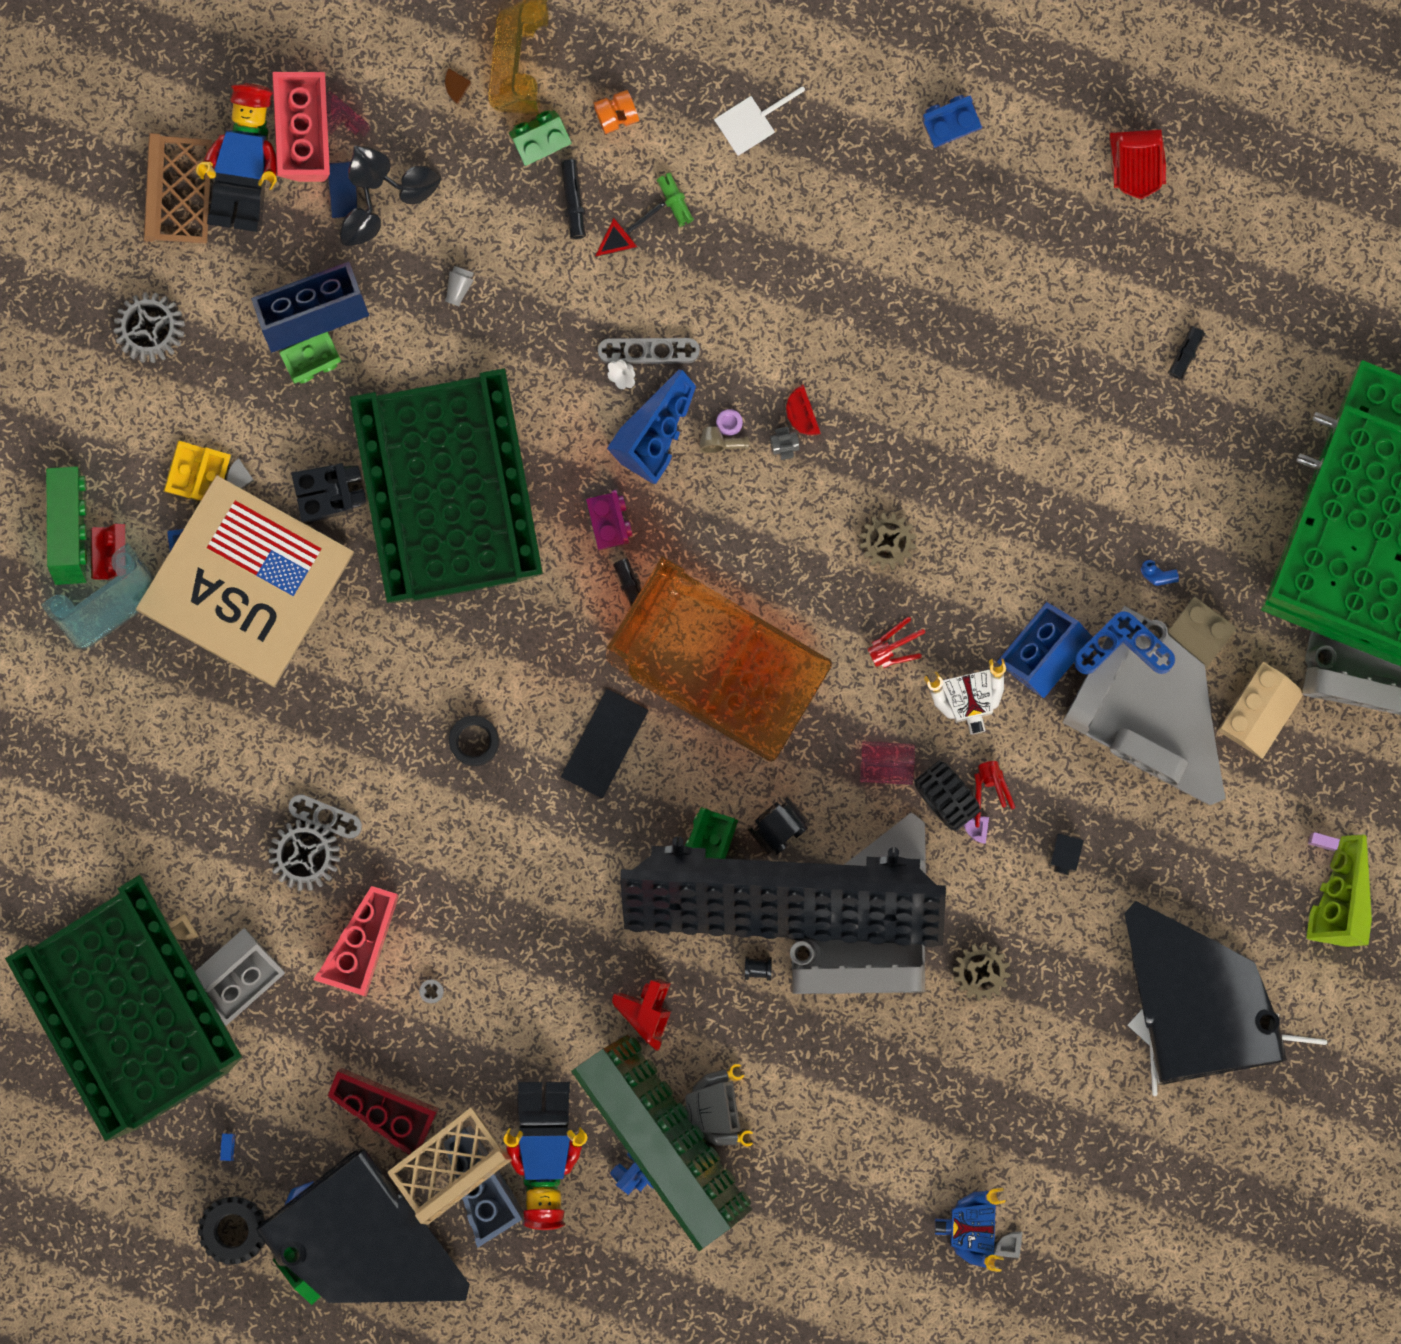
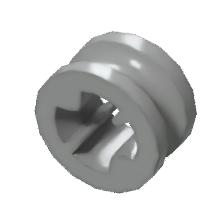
[419,979,444,1004]

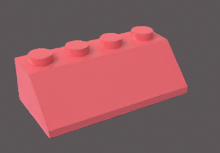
[272,72,330,182]

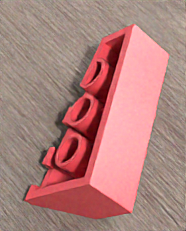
[313,886,399,997]

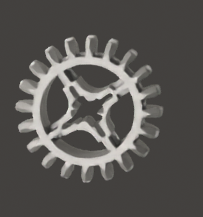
[114,292,185,363]
[269,819,340,891]

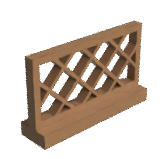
[143,133,212,243]

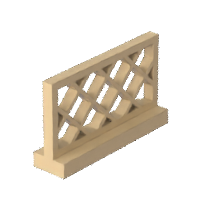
[387,1107,512,1225]

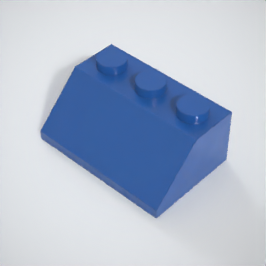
[997,602,1093,698]

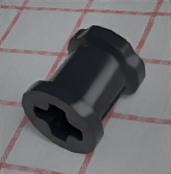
[744,956,772,981]

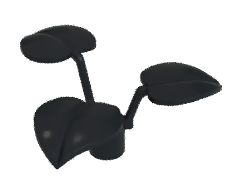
[340,145,441,246]

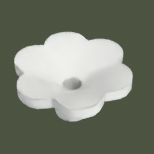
[608,360,635,389]

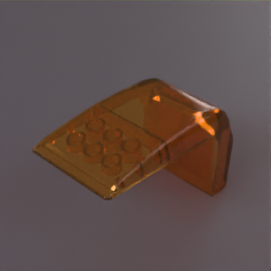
[606,556,832,762]

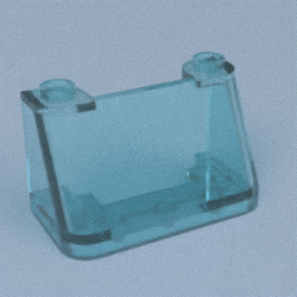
[41,543,155,649]

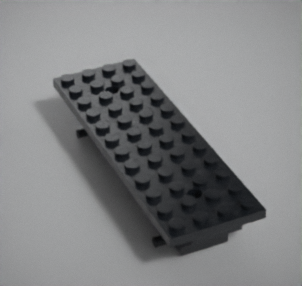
[620,836,946,947]

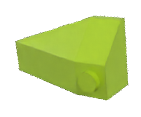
[1307,834,1372,947]

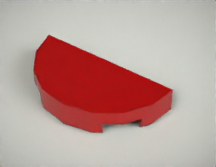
[786,384,821,436]

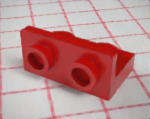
[90,524,126,580]

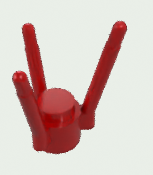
[867,617,925,668]
[974,761,1015,828]

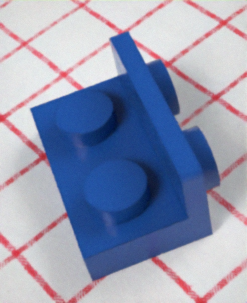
[922,95,982,148]

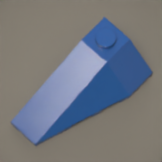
[607,369,696,484]

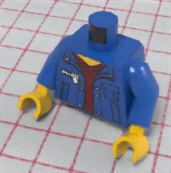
[935,1188,1006,1272]

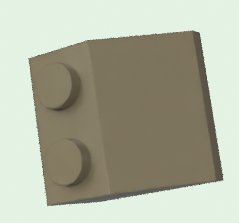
[1168,596,1237,669]

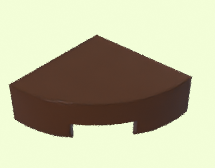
[445,69,471,105]

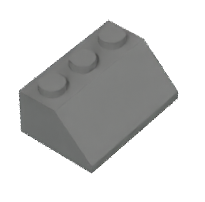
[195,928,285,1026]

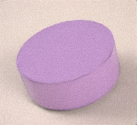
[716,409,743,436]

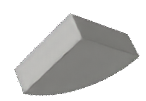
[227,458,254,489]
[994,1231,1023,1258]

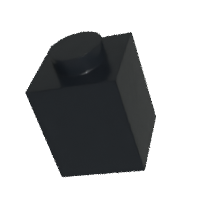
[1049,833,1084,876]

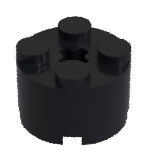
[747,795,808,855]

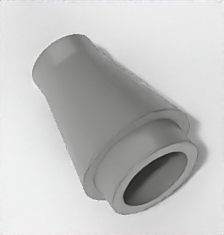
[445,266,474,307]

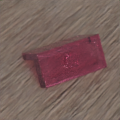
[860,741,915,785]

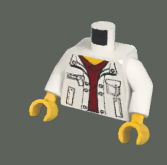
[924,658,1006,735]

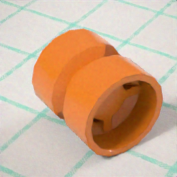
[593,90,639,134]

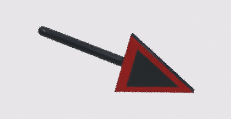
[595,201,665,257]

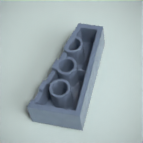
[443,1126,524,1248]

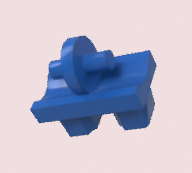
[610,1153,654,1195]

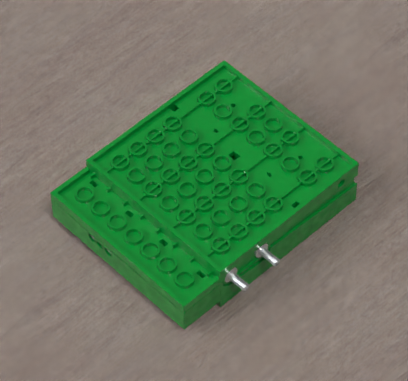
[1261,360,1401,667]

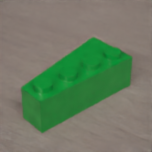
[46,466,87,585]

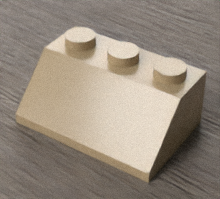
[1218,662,1303,759]

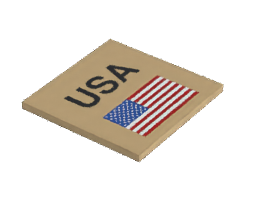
[136,475,354,687]

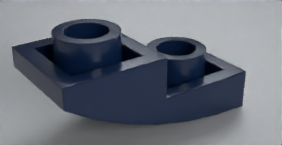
[327,161,357,218]

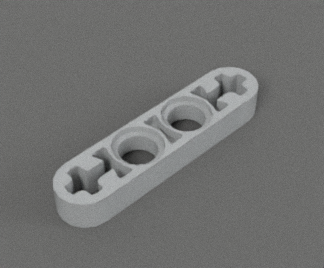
[598,338,700,364]

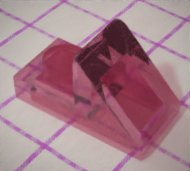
[326,91,371,137]

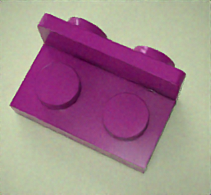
[586,490,633,551]

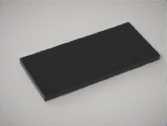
[561,689,649,799]

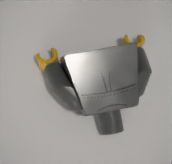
[684,1064,753,1147]

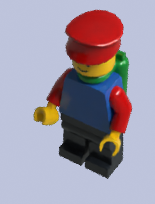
[196,83,277,232]
[503,1082,588,1230]

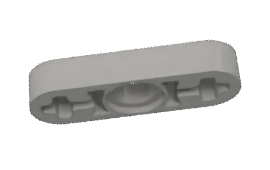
[289,795,362,839]

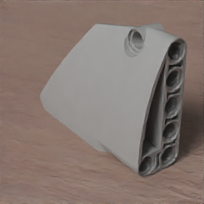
[1062,606,1226,805]
[790,812,926,994]

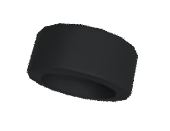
[449,715,500,767]

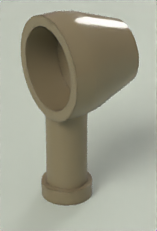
[699,427,749,454]

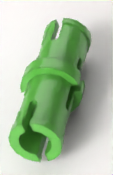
[656,173,694,227]

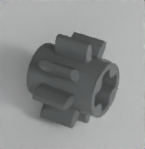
[770,427,800,460]

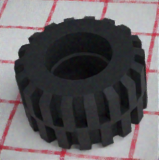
[914,760,981,832]
[198,1196,267,1265]

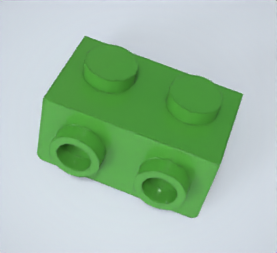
[278,332,341,383]

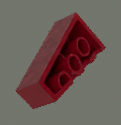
[327,1068,439,1161]

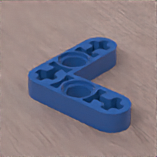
[1075,611,1175,674]

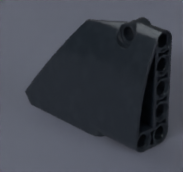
[1124,901,1287,1085]
[256,1148,470,1303]

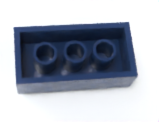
[251,261,370,353]

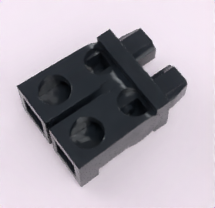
[291,463,367,524]

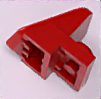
[1109,129,1166,199]
[612,979,671,1051]

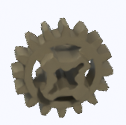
[860,513,917,570]
[952,944,1011,1001]

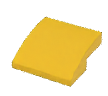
[163,441,231,502]

